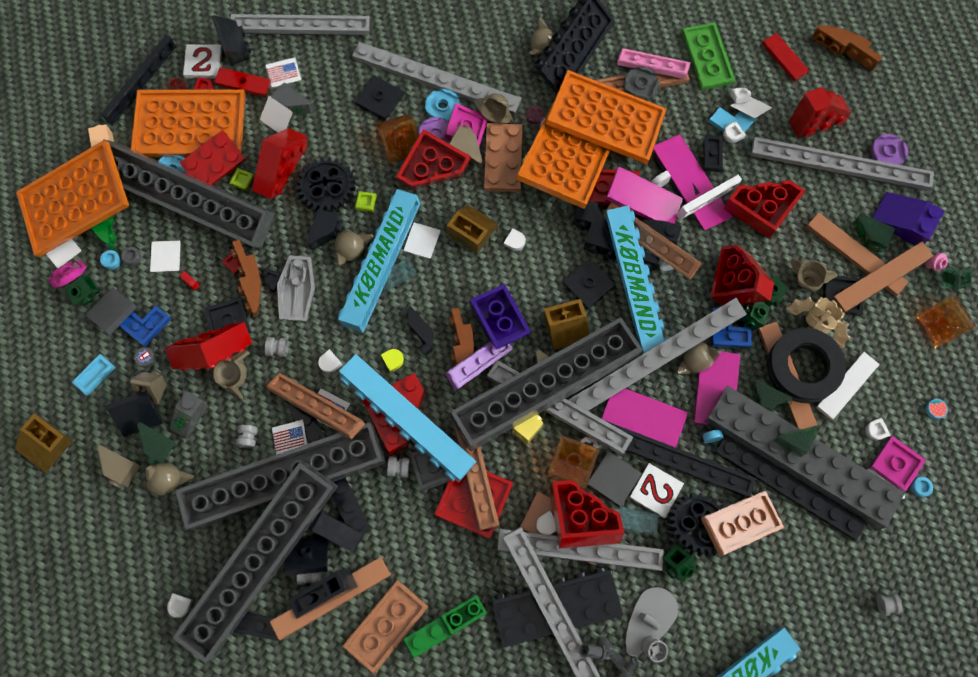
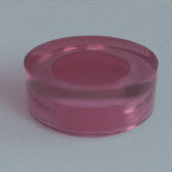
[527,105,544,124]

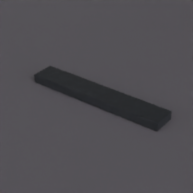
[101,34,176,126]

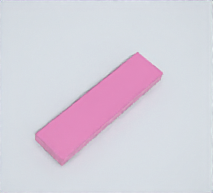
[617,48,690,79]

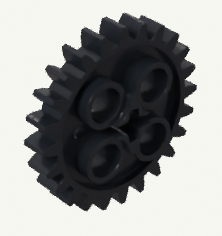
[296,157,356,213]
[666,493,723,558]

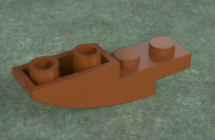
[812,25,882,71]
[230,240,261,318]
[449,308,474,388]

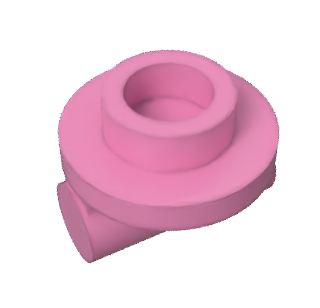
[925,252,948,271]

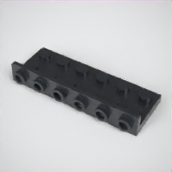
[531,0,615,95]
[492,567,624,648]

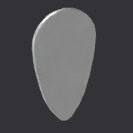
[625,587,678,656]

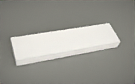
[676,175,742,219]
[816,352,880,420]

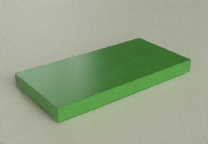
[681,22,736,90]

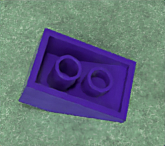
[871,192,945,245]
[470,284,531,350]

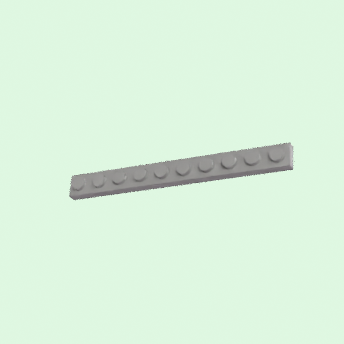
[352,42,521,116]
[751,137,934,191]
[569,298,746,411]

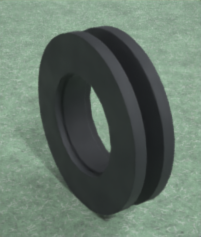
[767,328,846,403]

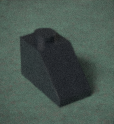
[306,209,343,250]

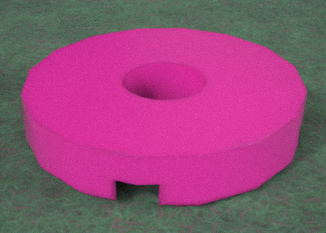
[48,259,86,288]

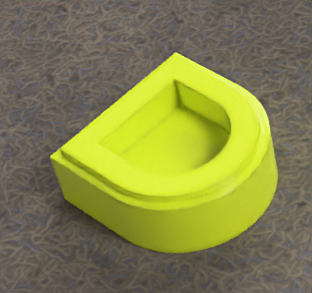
[381,349,404,373]

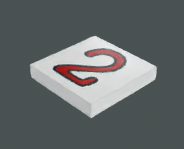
[183,45,223,78]
[629,463,684,519]

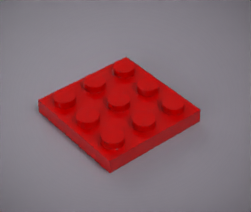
[434,471,514,539]

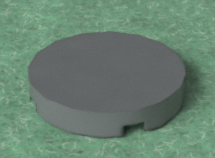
[624,67,660,100]

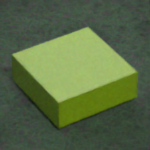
[230,168,255,192]
[355,191,377,213]

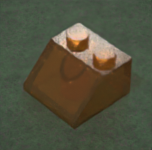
[376,113,419,163]
[916,296,977,348]
[547,435,599,490]

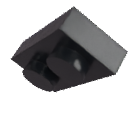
[703,135,723,172]

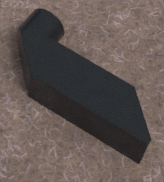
[407,306,434,356]

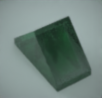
[942,267,973,290]
[755,380,793,410]
[774,425,820,457]

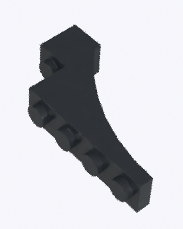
[573,200,659,271]

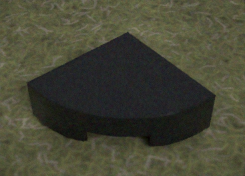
[263,268,281,292]

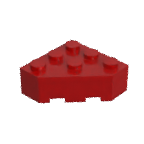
[789,87,851,139]
[252,128,308,199]
[396,129,471,190]
[724,180,806,239]
[710,244,774,306]
[164,322,252,371]
[362,373,425,456]
[550,480,624,549]

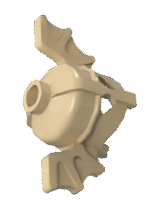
[786,297,850,349]

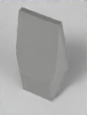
[277,255,315,322]

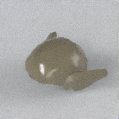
[529,18,555,56]
[473,93,514,123]
[333,231,374,266]
[790,259,837,291]
[676,342,721,374]
[213,351,249,399]
[145,463,194,496]

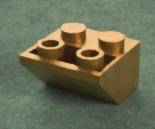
[447,205,499,253]
[543,299,590,351]
[15,413,73,473]

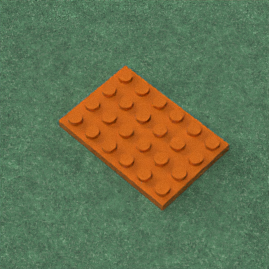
[546,70,666,164]
[131,90,246,157]
[516,103,610,209]
[16,140,129,257]

